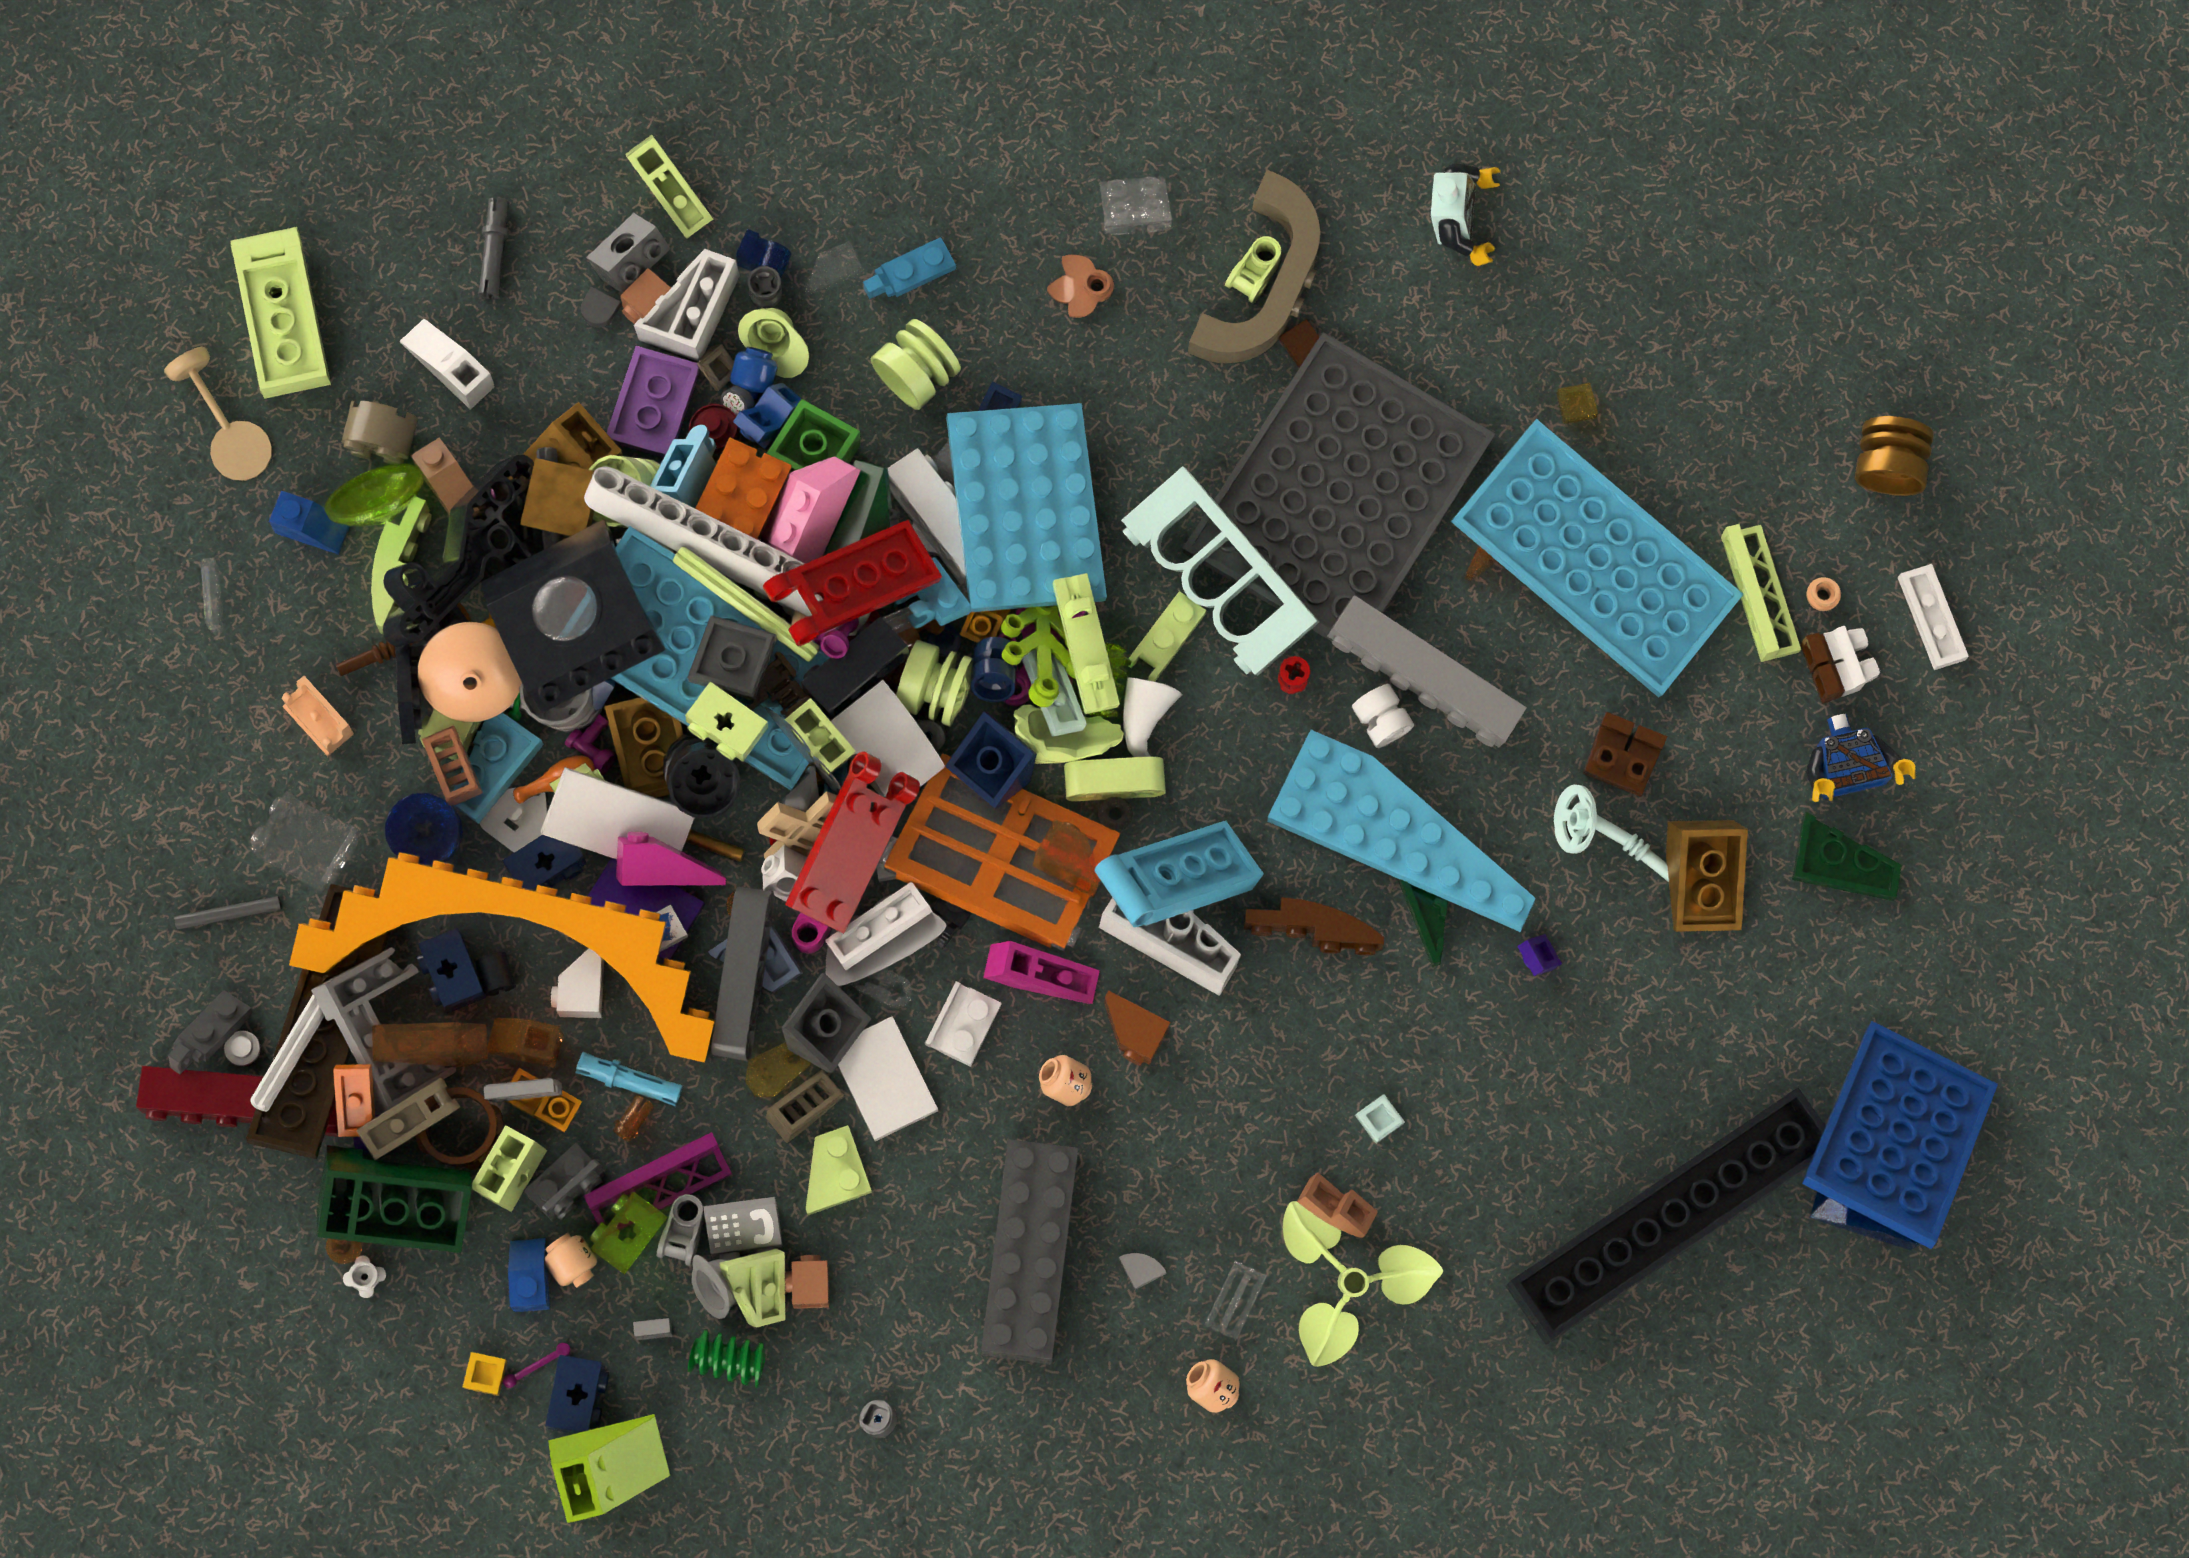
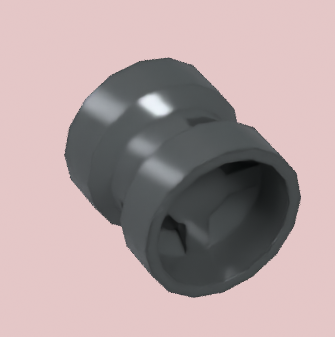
[748,266,782,309]

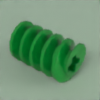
[688,1329,766,1388]

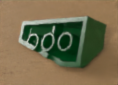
[823,460,895,609]

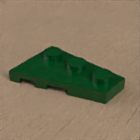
[1792,812,1902,901]

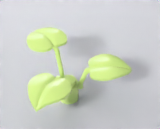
[1283,1201,1443,1367]

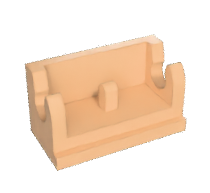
[282,676,354,757]

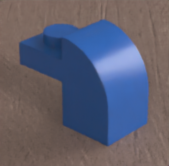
[733,383,801,449]

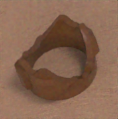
[416,1087,505,1170]

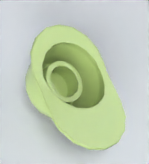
[738,308,809,378]

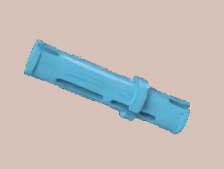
[575,1052,683,1107]

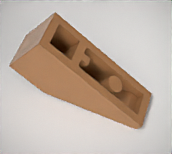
[411,437,479,516]

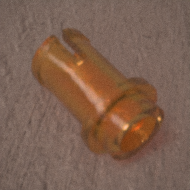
[613,1095,654,1142]

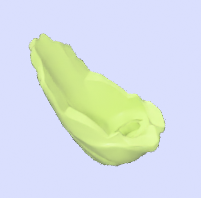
[1014,705,1124,764]

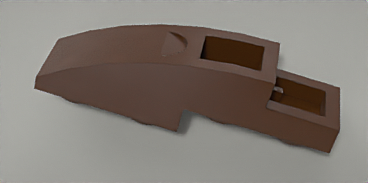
[1244,897,1384,956]

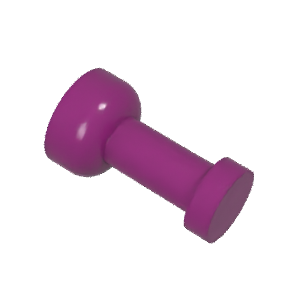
[814,618,859,659]
[565,714,617,776]

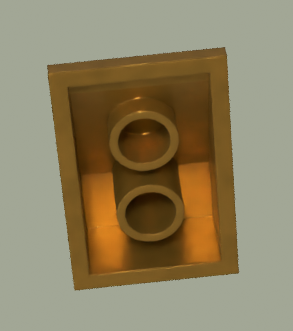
[604,691,683,798]
[1666,820,1748,932]

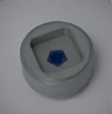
[917,718,946,752]
[859,1400,897,1438]

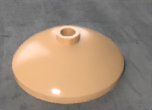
[418,622,522,722]

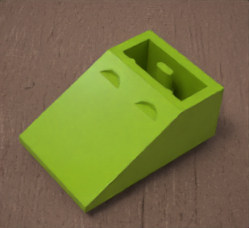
[548,1414,670,1523]

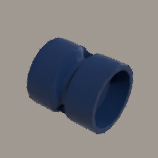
[971,637,1017,702]

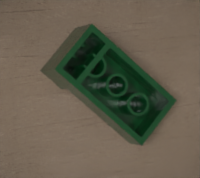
[316,1145,472,1253]

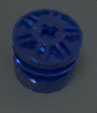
[385,793,463,866]

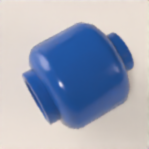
[730,347,778,399]

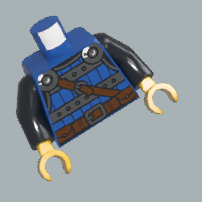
[1806,714,1916,802]

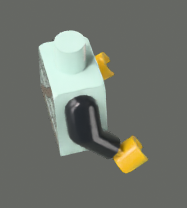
[1431,163,1500,266]

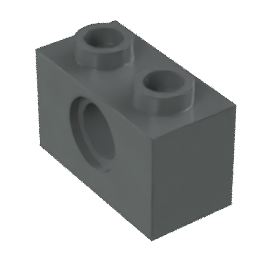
[586,213,671,293]

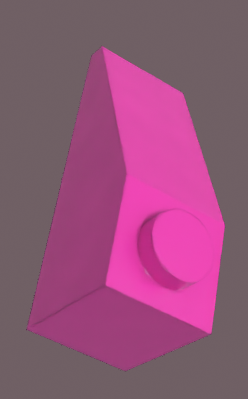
[616,832,726,886]
[983,941,1100,1004]

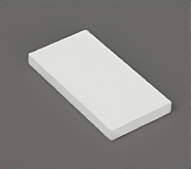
[540,767,694,859]

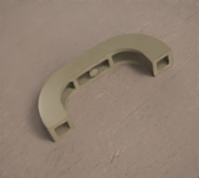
[1188,170,1320,363]

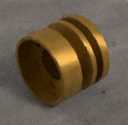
[1855,416,1934,496]

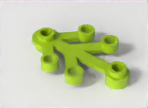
[1001,605,1076,707]

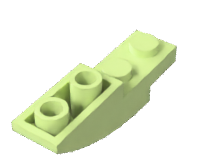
[371,496,432,635]

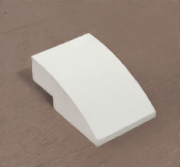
[831,680,945,797]

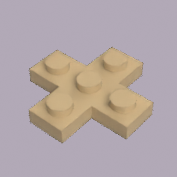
[757,791,837,859]

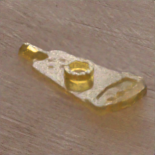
[745,1042,812,1097]

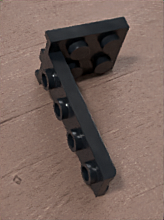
[395,644,426,744]

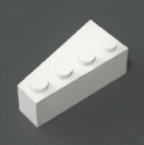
[1099,897,1241,996]

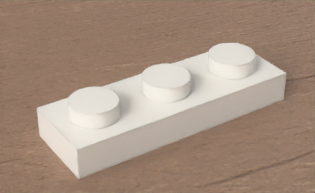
[1898,564,1969,670]
[825,882,932,970]

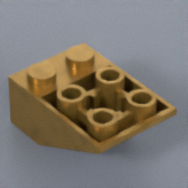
[507,402,623,486]

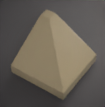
[697,344,734,391]

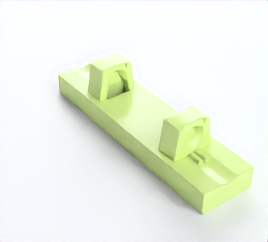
[1052,573,1120,714]

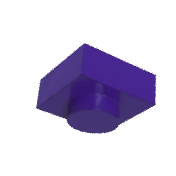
[1517,934,1562,976]

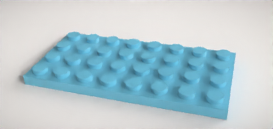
[1451,419,1743,698]
[556,526,830,790]

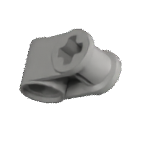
[656,1194,705,1267]

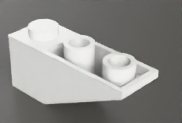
[400,319,495,410]

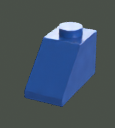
[269,491,351,555]
[508,1238,550,1312]

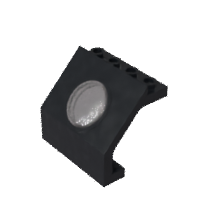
[481,519,666,713]

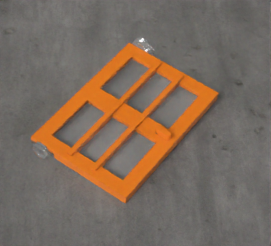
[876,753,1121,951]

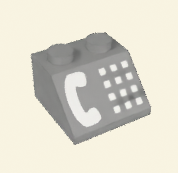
[703,1197,783,1261]

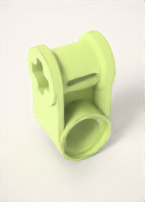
[1225,236,1281,304]

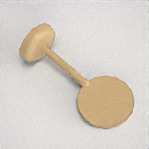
[164,347,272,481]

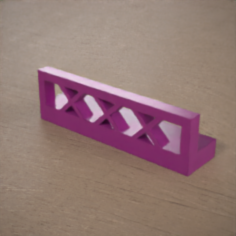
[584,1132,732,1238]

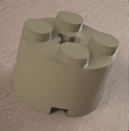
[341,401,418,466]

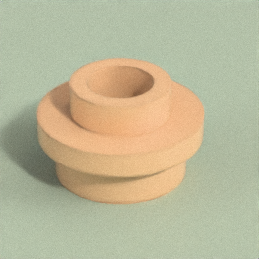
[1806,577,1841,611]

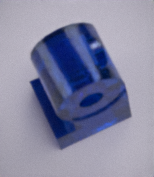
[736,228,792,278]

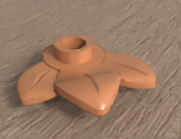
[1047,255,1114,318]

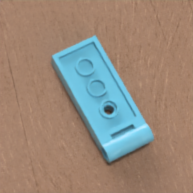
[1094,820,1264,927]

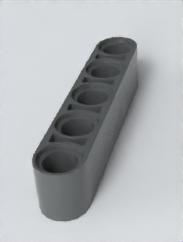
[711,886,775,1061]

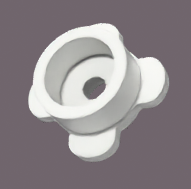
[343,1255,386,1298]

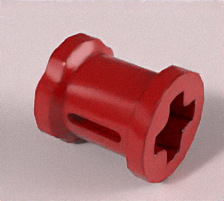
[1277,656,1310,694]

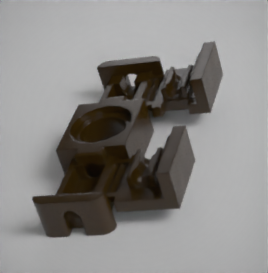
[718,652,812,758]

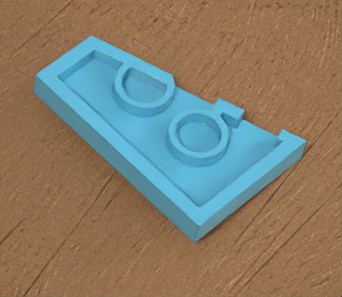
[453,712,544,824]

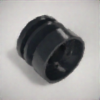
[662,733,741,819]

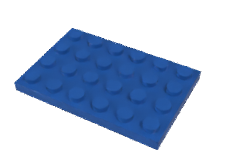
[1802,1021,1998,1249]

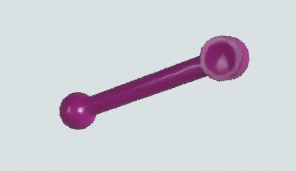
[503,1343,570,1388]

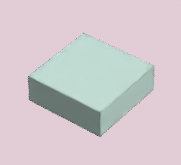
[1355,1094,1405,1144]

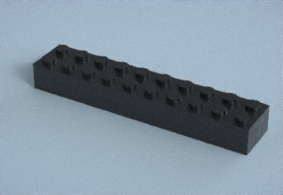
[1506,1087,1826,1345]

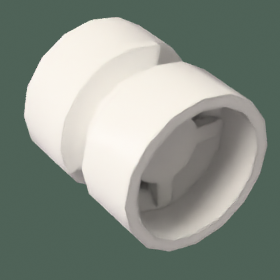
[1352,684,1414,748]

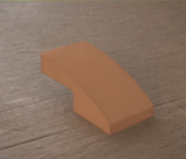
[1297,1173,1378,1238]

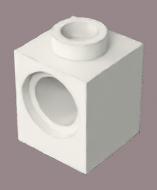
[761,845,807,901]

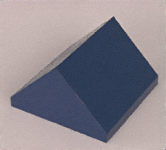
[945,711,1037,809]

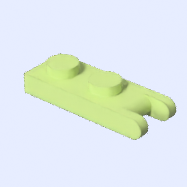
[1126,591,1207,682]

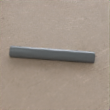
[174,896,281,930]

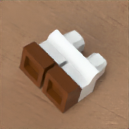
[1800,626,1880,704]

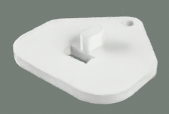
[479,788,548,853]

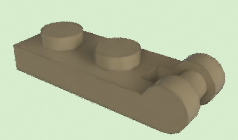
[356,1077,461,1161]

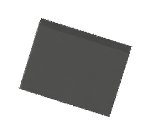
[782,973,871,1073]

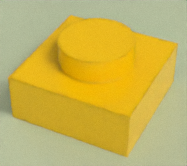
[463,1352,507,1396]

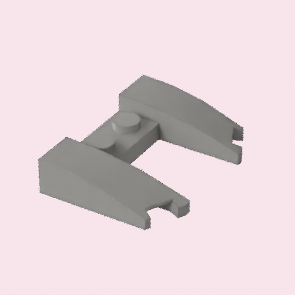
[311,947,456,1115]

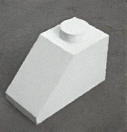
[551,948,604,1018]

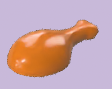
[513,755,595,804]

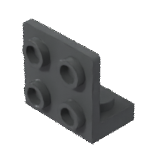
[523,1143,605,1223]

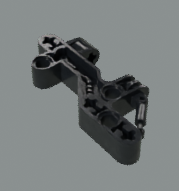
[383,455,536,646]

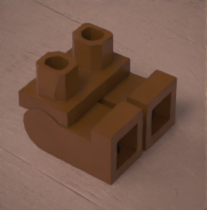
[1583,712,1668,797]

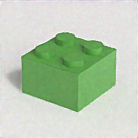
[766,399,861,472]

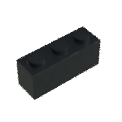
[801,616,909,721]

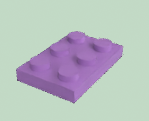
[607,346,701,458]

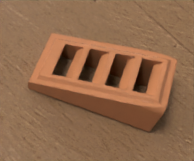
[422,726,483,806]

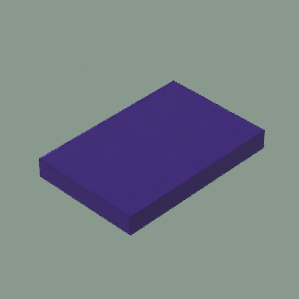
[588,858,705,961]

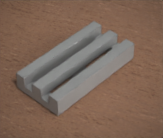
[484,1078,562,1102]

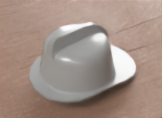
[692,1255,737,1319]

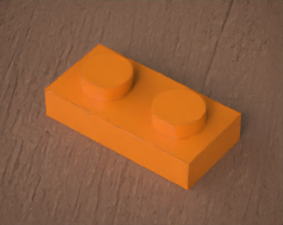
[333,1064,375,1137]

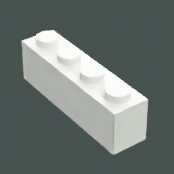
[888,448,967,587]

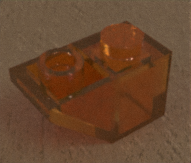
[486,1018,564,1068]

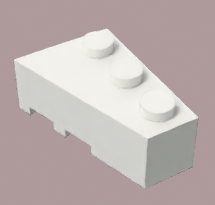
[634,249,740,362]

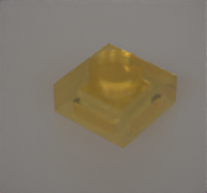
[1556,383,1598,424]

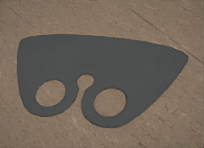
[765,707,842,795]

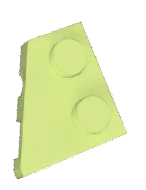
[806,1125,872,1215]
[720,1249,785,1328]

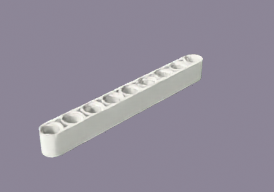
[584,467,871,636]

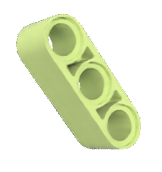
[1064,757,1166,801]

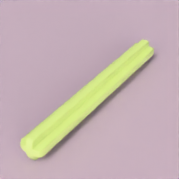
[673,547,820,662]

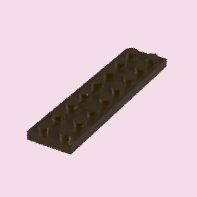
[246,884,391,1159]

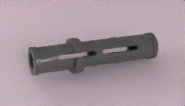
[478,197,510,300]

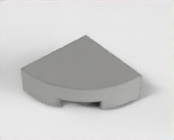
[1119,1253,1167,1290]

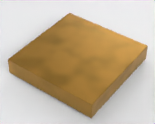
[520,458,594,536]

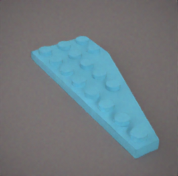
[1267,730,1536,932]

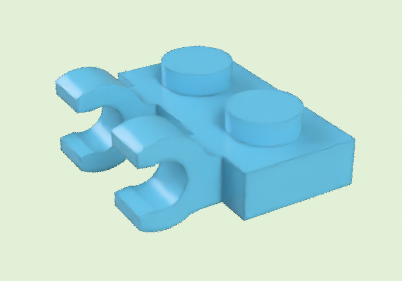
[895,557,971,628]

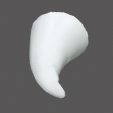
[1123,677,1183,757]

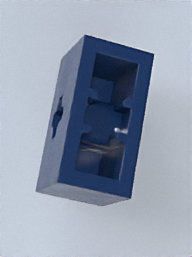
[502,835,587,891]
[416,928,486,1014]
[545,1355,609,1434]

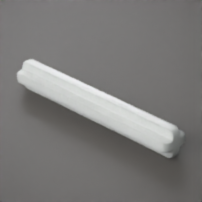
[251,995,324,1112]

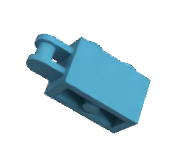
[650,425,716,508]

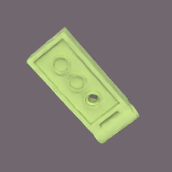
[230,227,331,399]

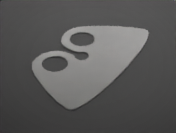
[826,894,947,986]

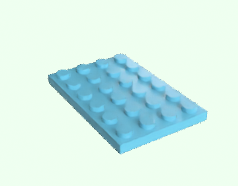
[946,403,1107,612]

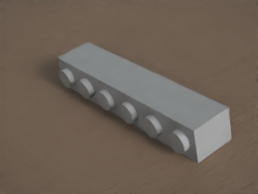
[1327,595,1527,747]

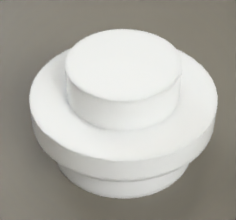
[224,1031,260,1066]

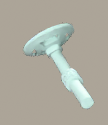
[1554,785,1669,882]

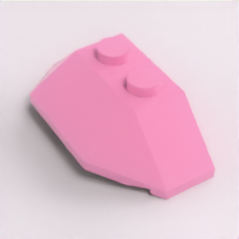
[762,457,861,564]

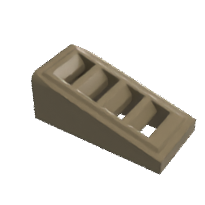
[766,1069,844,1143]

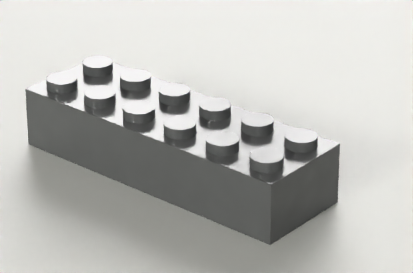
[981,1139,1078,1364]

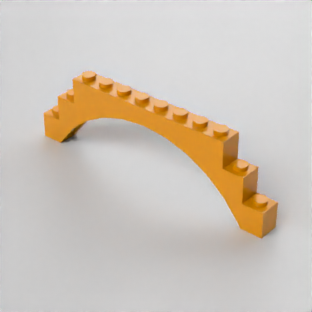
[289,852,715,1063]

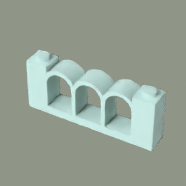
[1121,466,1319,676]

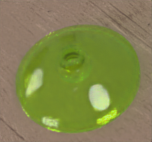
[324,464,423,527]

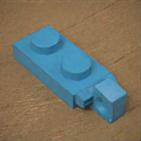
[863,237,956,299]

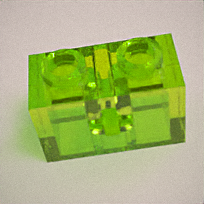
[589,1191,667,1275]

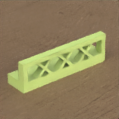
[1721,524,1801,662]

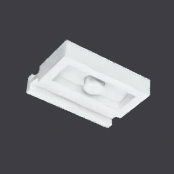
[925,981,1002,1067]

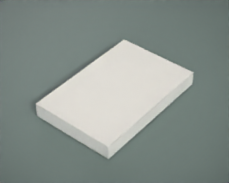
[838,1016,938,1141]

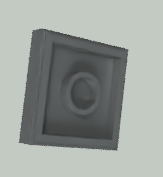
[687,615,777,701]

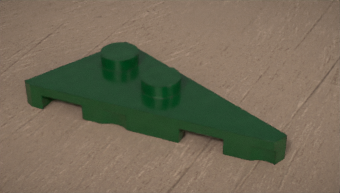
[1397,878,1448,967]

